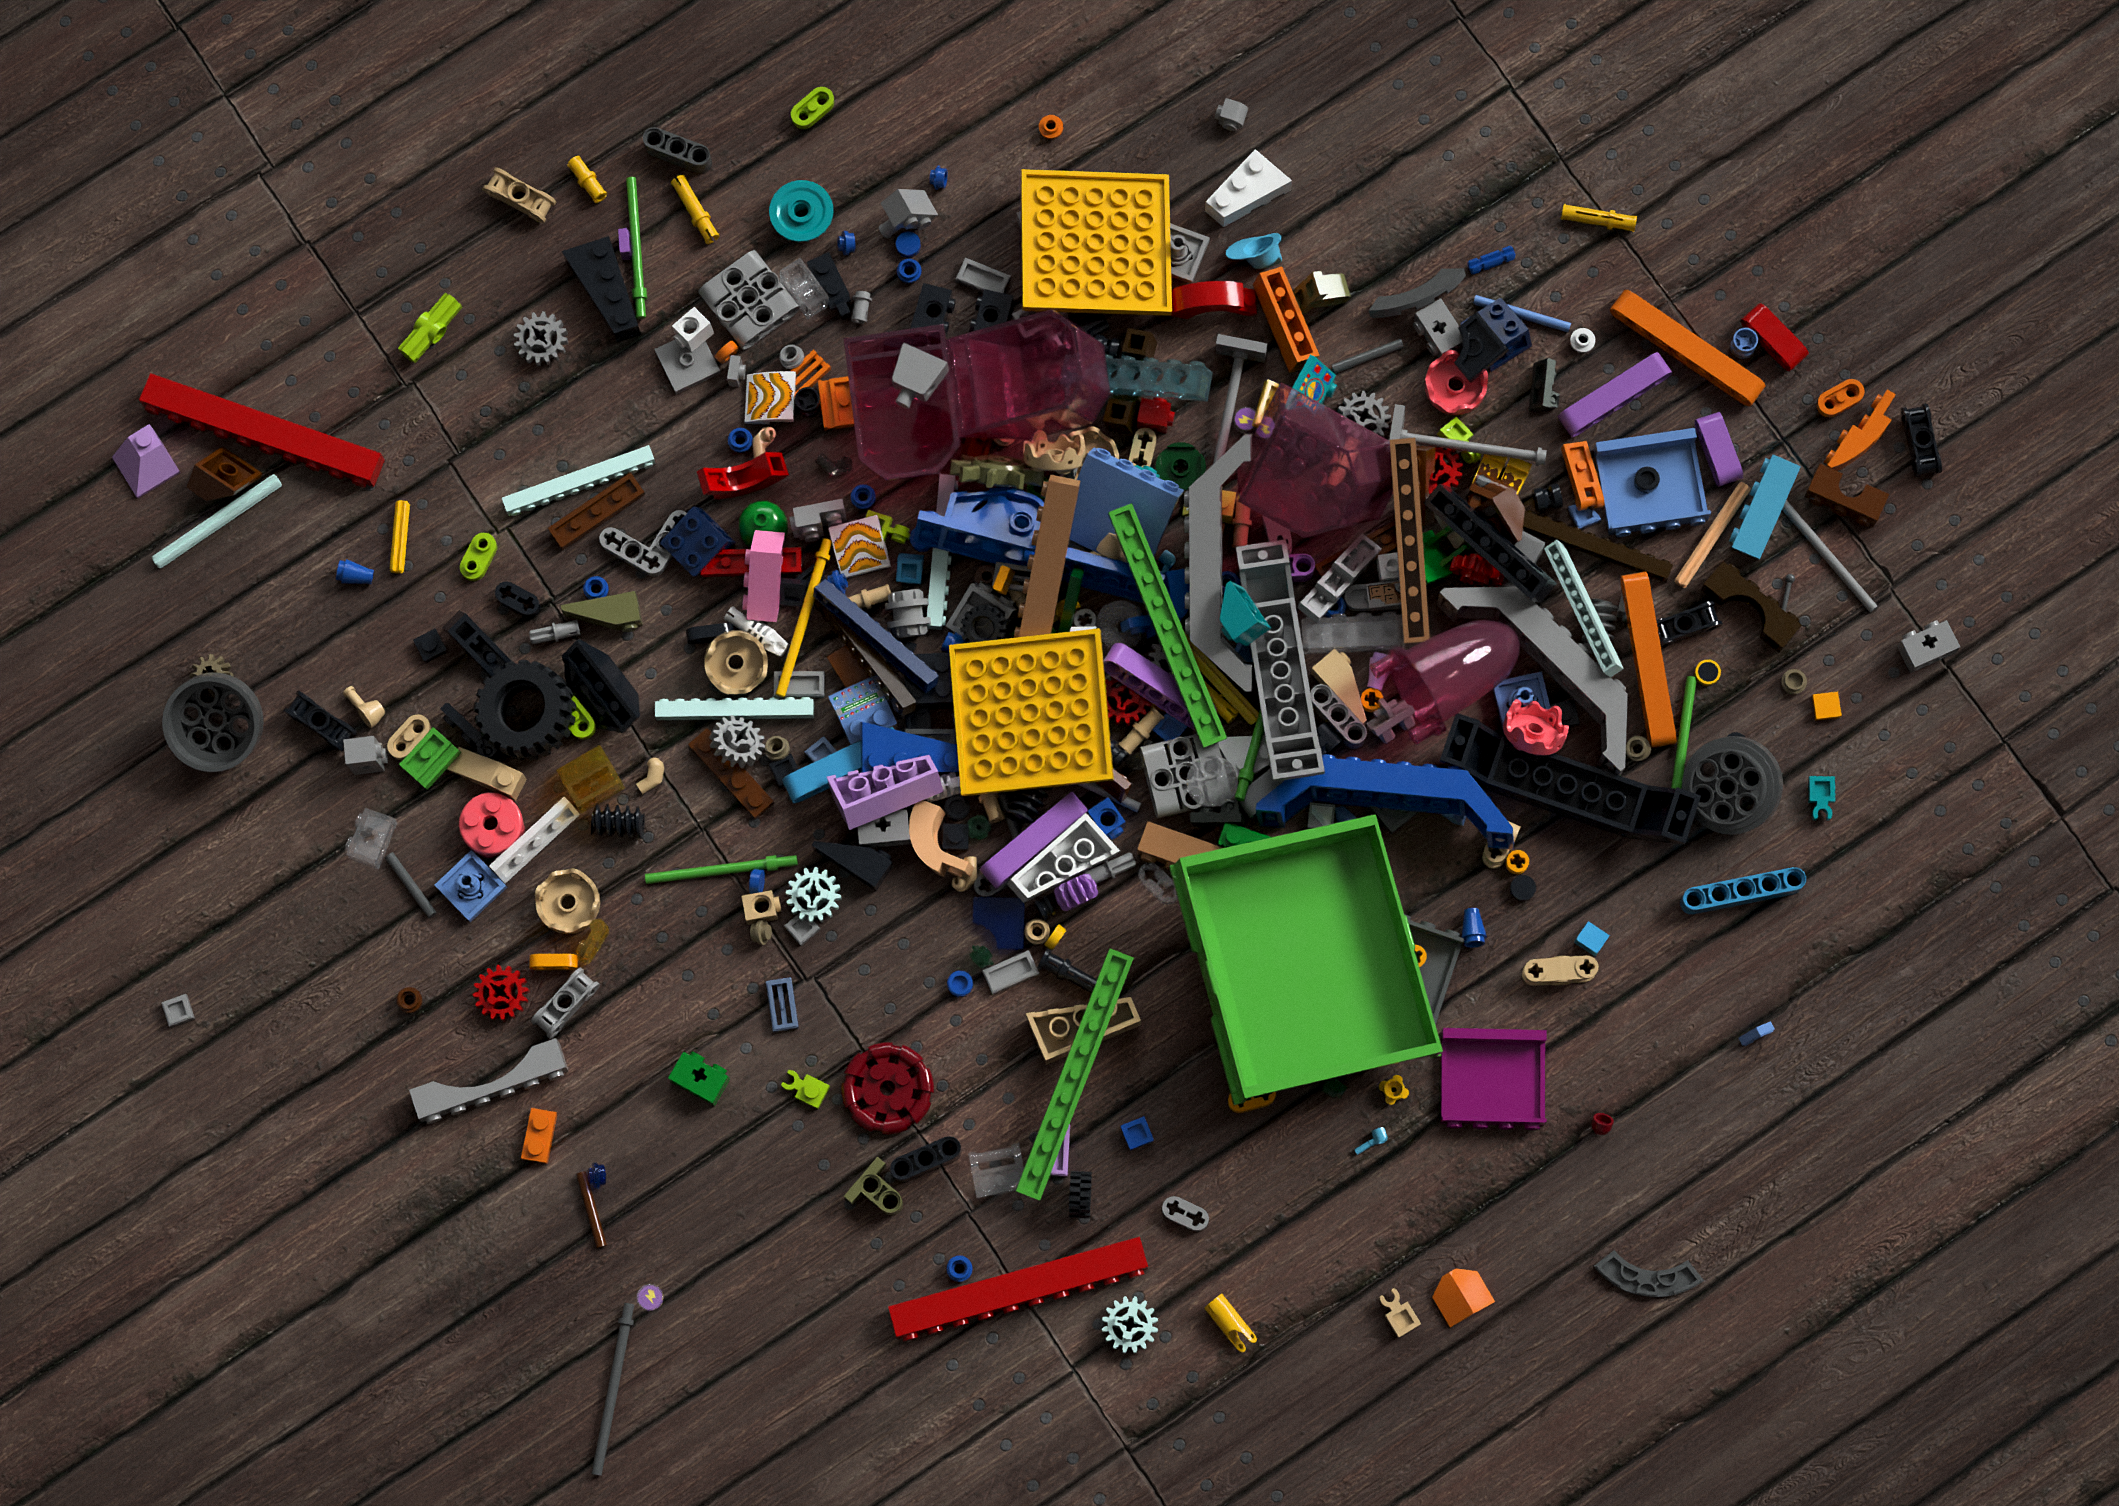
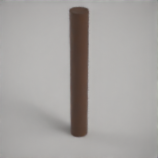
[576,1171,607,1249]

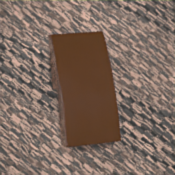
[826,645,869,688]

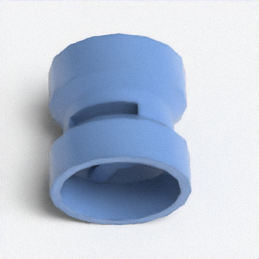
[1730,328,1758,359]

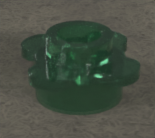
[969,945,994,969]

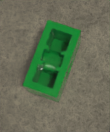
[668,1051,730,1106]

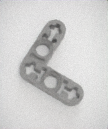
[599,510,687,577]

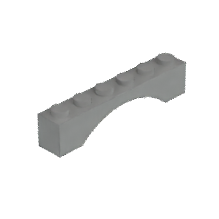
[409,1038,569,1124]

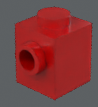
[1137,397,1175,434]

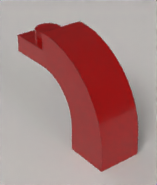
[1171,281,1257,319]
[697,452,789,499]

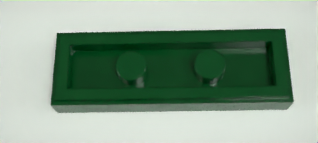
[1058,567,1084,633]

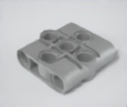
[698,250,800,350]
[1139,734,1231,819]

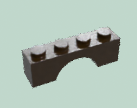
[1103,328,1157,435]
[1701,562,1802,653]

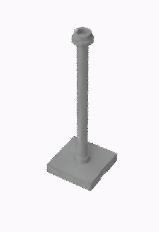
[1213,334,1267,488]
[1387,404,1547,467]

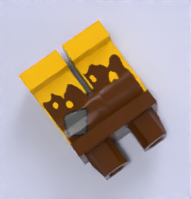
[1467,454,1532,508]

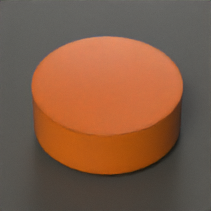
[715,340,739,364]

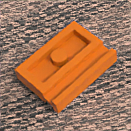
[818,376,860,431]

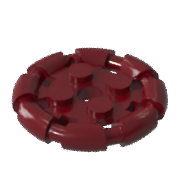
[841,1042,934,1135]

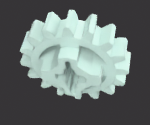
[786,867,842,923]
[1102,1296,1158,1354]

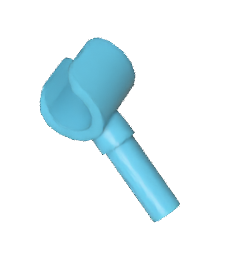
[1158,550,1176,574]
[1354,1127,1388,1155]

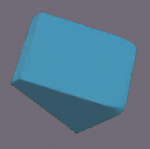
[896,553,924,584]
[1574,921,1610,957]

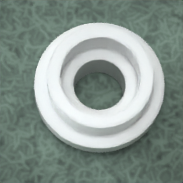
[1570,328,1595,353]

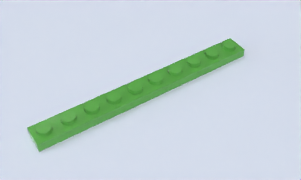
[1108,503,1227,748]
[1015,948,1134,1200]

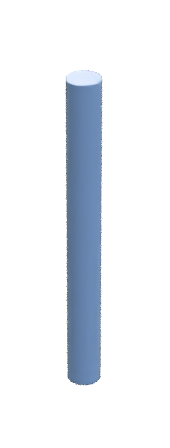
[1473,295,1571,332]

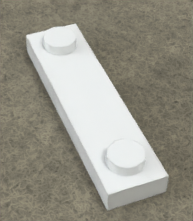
[489,797,580,883]

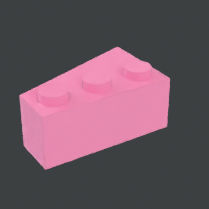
[742,530,785,622]

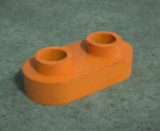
[1816,379,1865,418]

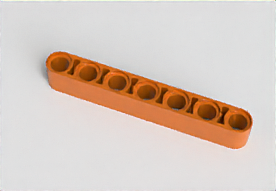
[1609,290,1766,407]
[1620,571,1677,748]

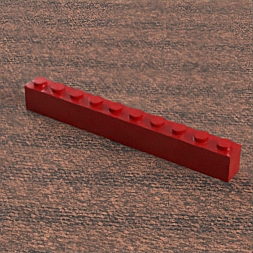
[139,373,385,487]
[888,1237,1148,1342]

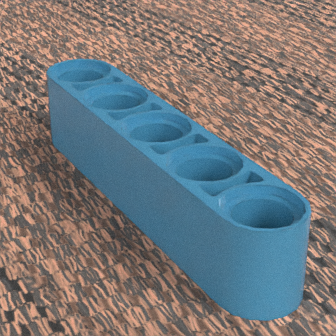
[782,727,895,803]
[1680,867,1806,914]

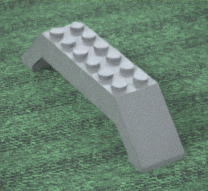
[1184,434,1253,691]
[1236,539,1325,782]
[1436,587,1628,776]

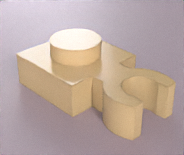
[1379,1288,1421,1338]

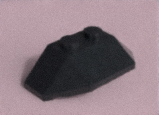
[562,639,640,733]

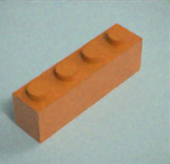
[1252,267,1320,373]

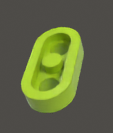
[791,87,834,129]
[460,533,497,581]
[568,696,596,740]

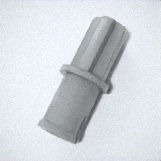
[529,620,580,644]
[1085,853,1136,884]

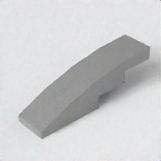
[1297,533,1382,623]

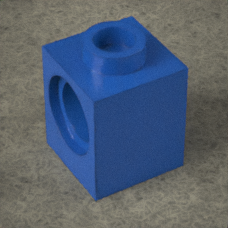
[1087,797,1126,840]

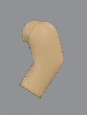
[752,427,776,458]
[636,758,664,795]
[952,857,977,892]

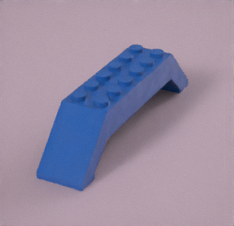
[1256,754,1514,850]

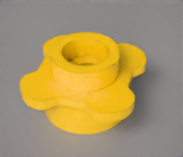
[1379,1075,1409,1105]

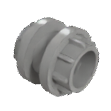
[884,589,931,638]

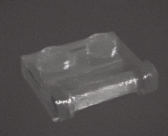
[968,1143,1024,1198]

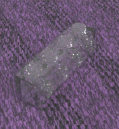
[1301,612,1404,654]

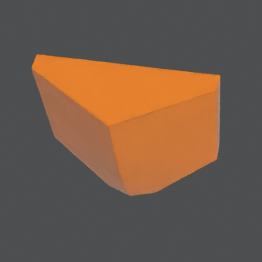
[1432,1269,1495,1328]

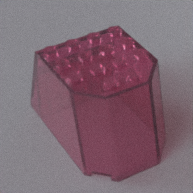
[947,309,1110,440]
[843,324,963,481]
[1238,382,1393,538]

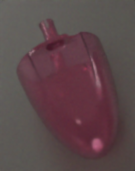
[1370,620,1520,745]

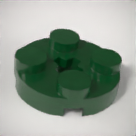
[1156,442,1206,492]

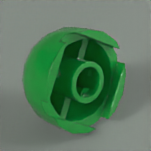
[738,501,788,548]

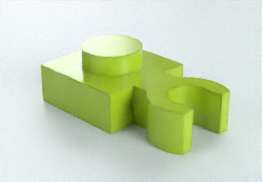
[781,1070,830,1109]

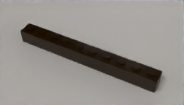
[1523,511,1673,583]
[814,599,916,717]

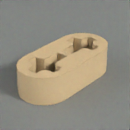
[1129,428,1156,467]

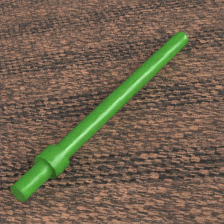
[626,177,647,319]
[1671,676,1697,789]
[1235,710,1264,801]
[645,855,798,884]

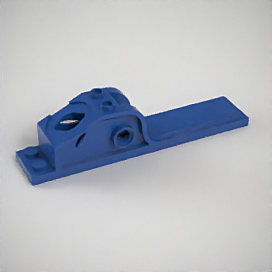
[913,487,1165,603]

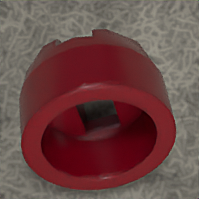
[1592,1113,1614,1136]

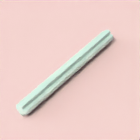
[152,474,282,568]

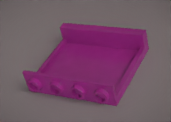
[1441,1028,1547,1130]

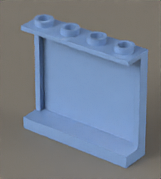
[1593,428,1711,537]
[1070,448,1184,561]

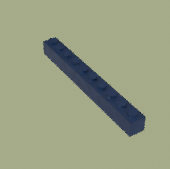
[813,579,939,693]

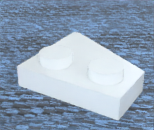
[1218,735,1270,783]

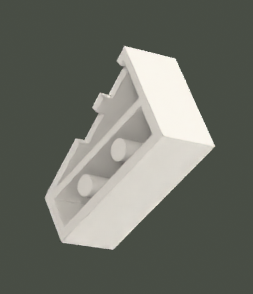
[1205,149,1292,227]

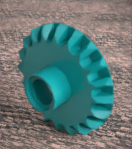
[769,180,834,243]

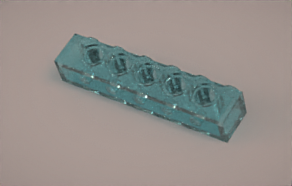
[1061,352,1213,402]

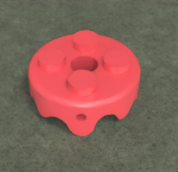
[1425,350,1488,415]
[1503,699,1569,755]
[459,792,525,858]

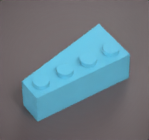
[1729,455,1801,560]

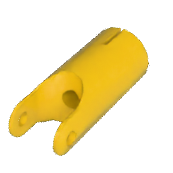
[1204,1294,1257,1352]

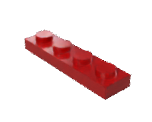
[701,547,802,577]

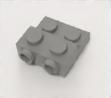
[790,499,847,542]
[946,581,1017,637]

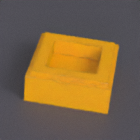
[993,565,1015,595]
[1812,692,1842,721]

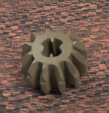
[190,654,234,698]

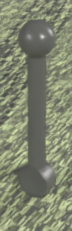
[1781,574,1795,612]

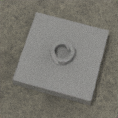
[655,330,721,394]

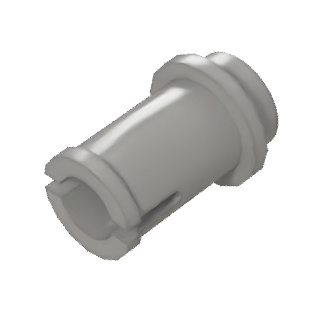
[851,291,872,324]

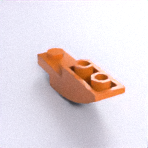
[1824,389,1896,471]

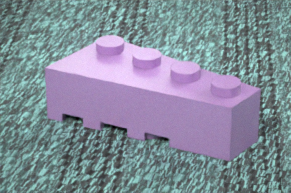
[827,755,944,830]

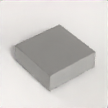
[784,913,820,946]
[162,994,195,1028]

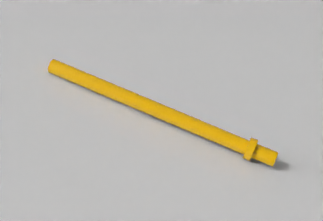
[776,538,832,697]

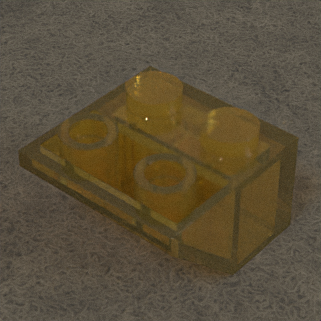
[556,745,625,813]

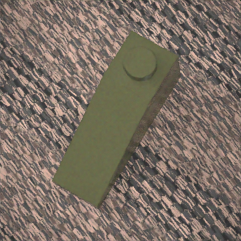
[561,591,643,632]

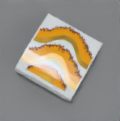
[745,371,796,424]
[829,515,891,578]

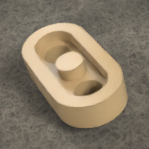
[387,714,431,760]

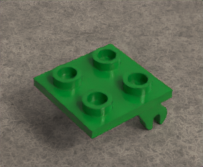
[1423,526,1472,585]

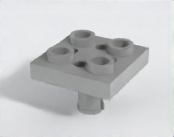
[1170,223,1210,284]

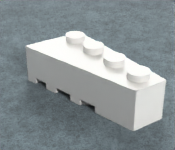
[1007,813,1120,903]

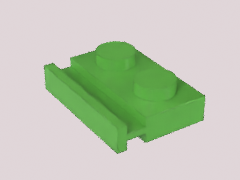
[399,727,462,790]

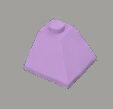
[112,424,181,498]

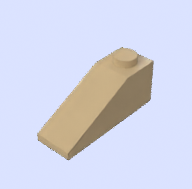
[1311,649,1367,726]
[447,747,527,801]

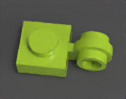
[1437,417,1482,464]
[865,510,910,544]

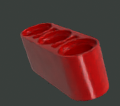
[1741,303,1809,372]

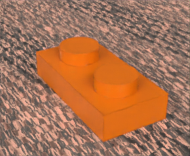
[521,1108,558,1164]

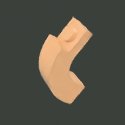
[909,800,974,877]

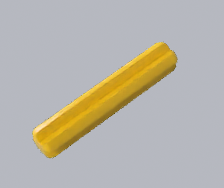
[390,500,410,574]

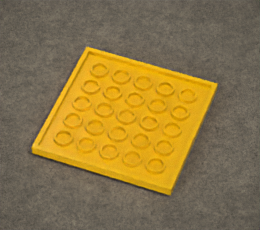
[1021,169,1172,316]
[949,628,1114,796]

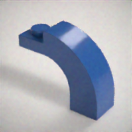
[1120,569,1190,639]

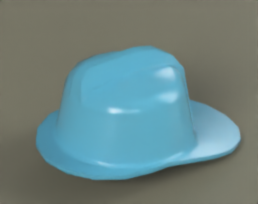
[1226,233,1282,269]

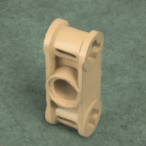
[482,167,556,223]
[1522,955,1599,986]

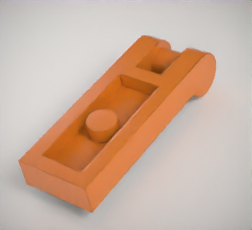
[1561,441,1604,511]

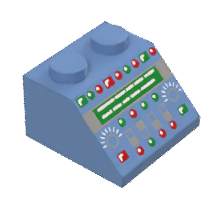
[828,678,897,744]

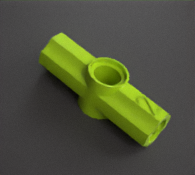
[398,293,463,363]

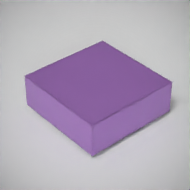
[618,228,632,260]

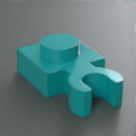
[1808,776,1835,821]

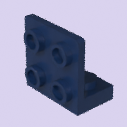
[1461,298,1532,372]
[661,506,736,577]

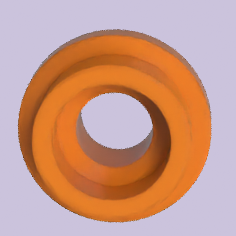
[1039,115,1063,139]

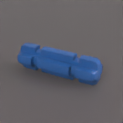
[1467,246,1515,274]

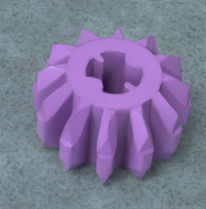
[1054,874,1098,911]

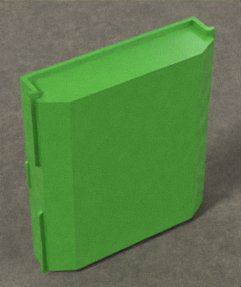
[1169,814,1443,1105]

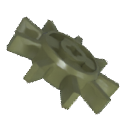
[950,454,1045,489]

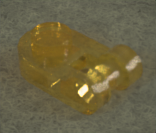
[576,919,609,965]

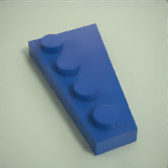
[861,722,959,773]

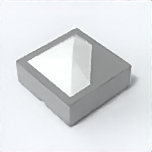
[1307,802,1335,829]

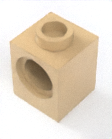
[742,890,781,925]

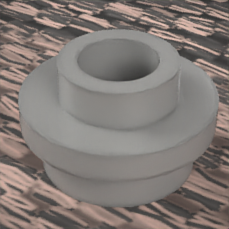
[780,345,804,369]

